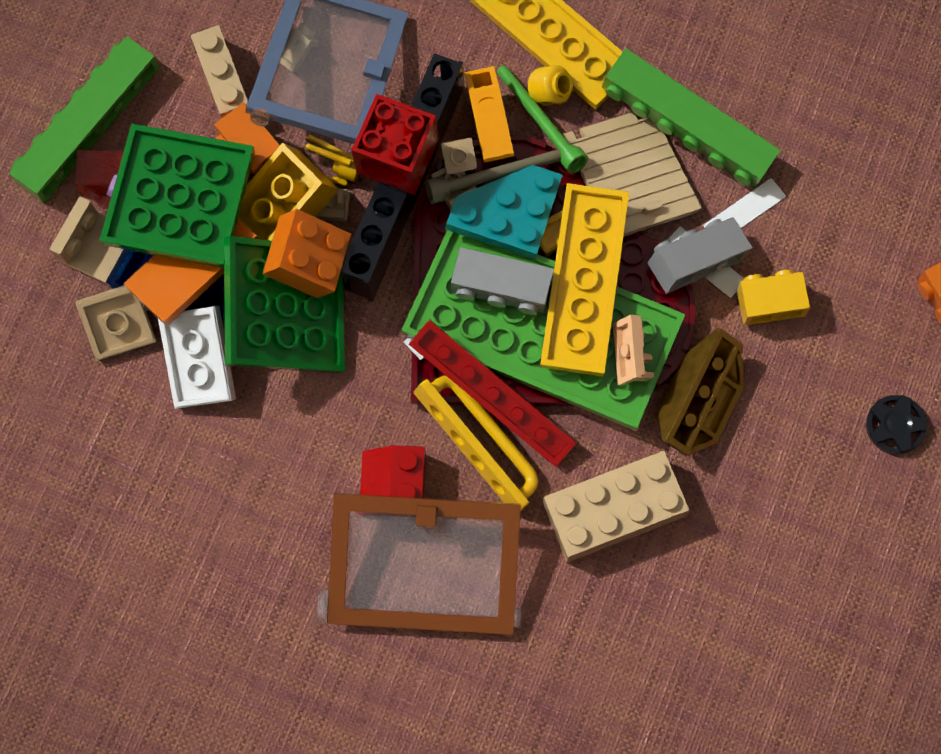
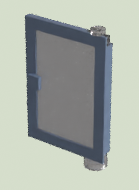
[246,0,408,144]

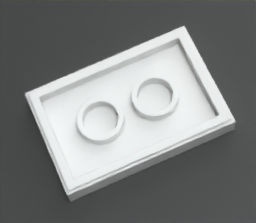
[158,305,236,409]

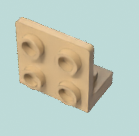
[49,196,132,286]

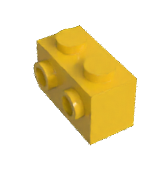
[737,270,810,326]

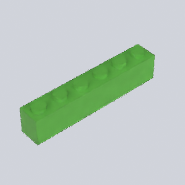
[9,36,160,204]
[602,48,780,188]

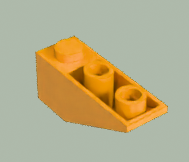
[464,66,514,163]

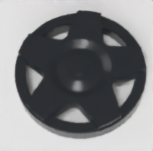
[866,395,927,455]

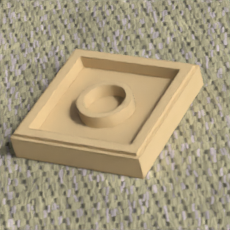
[75,286,157,361]

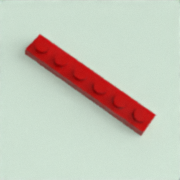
[409,319,576,467]

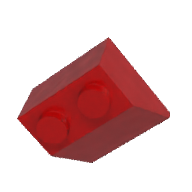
[359,445,426,517]

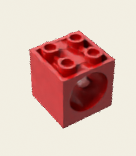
[351,94,439,195]

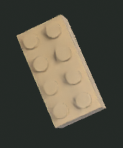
[543,451,689,563]

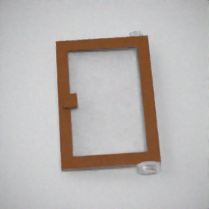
[317,493,521,635]

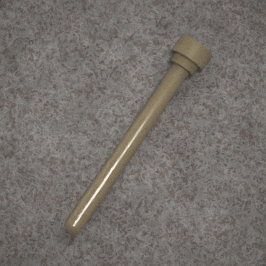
[425,149,561,205]

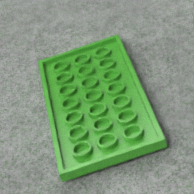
[401,230,685,431]

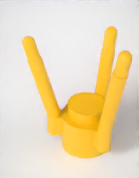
[306,135,358,186]

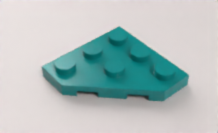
[445,165,562,260]

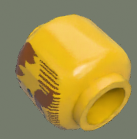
[528,65,573,106]

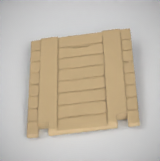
[562,112,702,237]

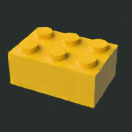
[238,143,339,240]

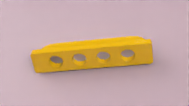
[413,376,538,511]

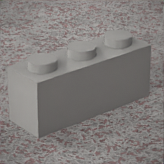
[648,217,753,294]
[451,247,554,315]

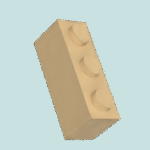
[190,25,252,118]

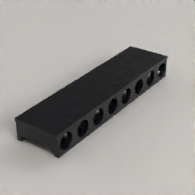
[340,53,465,302]

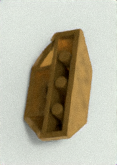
[658,328,744,456]

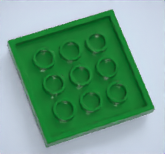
[99,123,255,268]
[224,236,345,373]

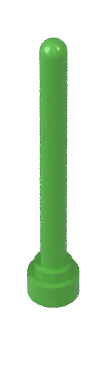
[497,66,588,174]

